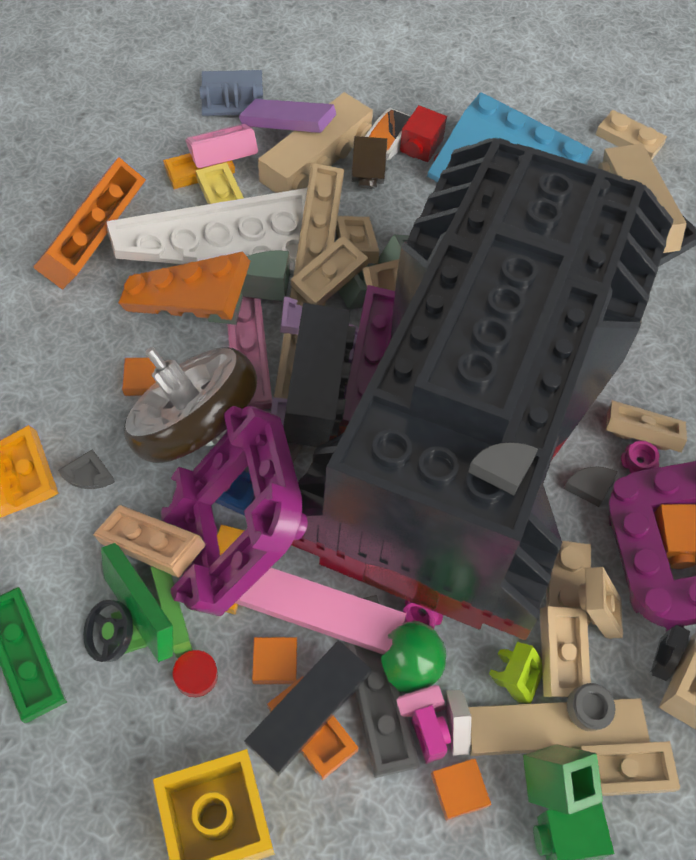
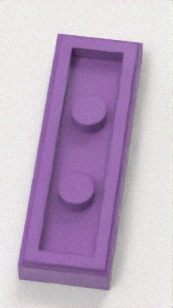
[239,99,337,133]

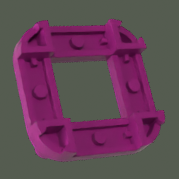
[161,406,308,617]
[608,461,696,632]

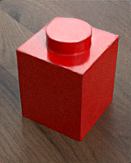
[400,105,447,163]

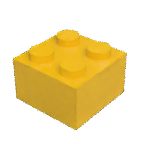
[153,749,275,860]

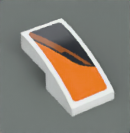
[365,108,411,160]

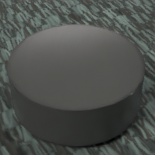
[567,683,616,731]

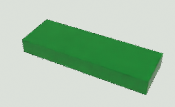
[101,543,174,663]
[0,587,67,724]

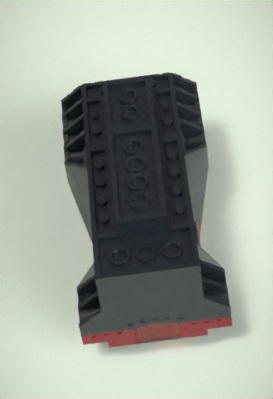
[291,138,674,640]

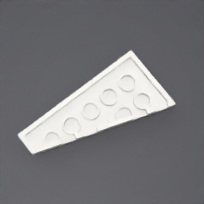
[106,188,307,274]

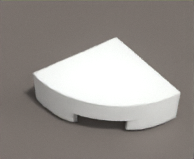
[446,690,471,756]

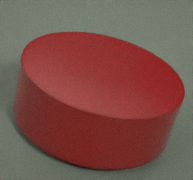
[173,650,218,698]

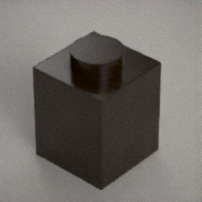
[352,136,387,189]

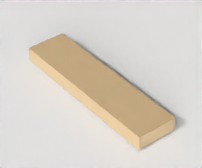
[468,698,650,756]

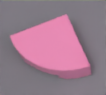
[396,685,446,717]

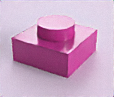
[411,705,451,764]

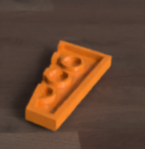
[118,251,251,320]

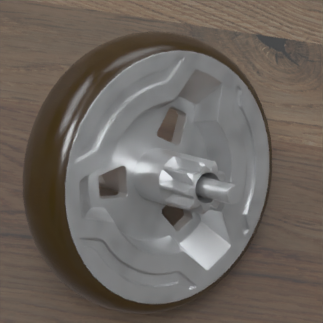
[124,347,257,463]

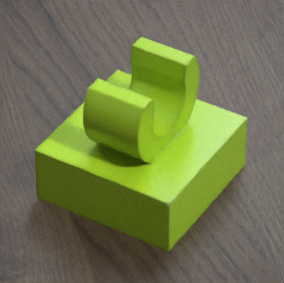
[489,642,543,704]

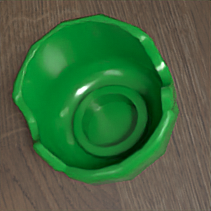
[381,620,446,693]

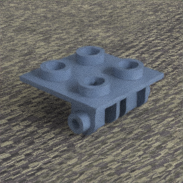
[200,70,263,116]

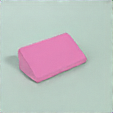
[185,124,258,168]

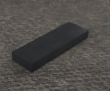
[244,640,372,776]

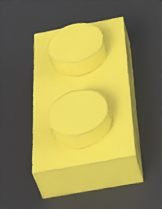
[196,162,244,204]

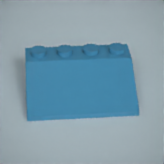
[427,92,593,182]

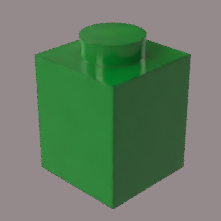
[523,744,603,815]
[533,802,615,860]

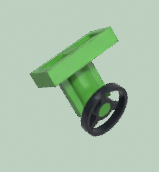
[83,566,193,662]

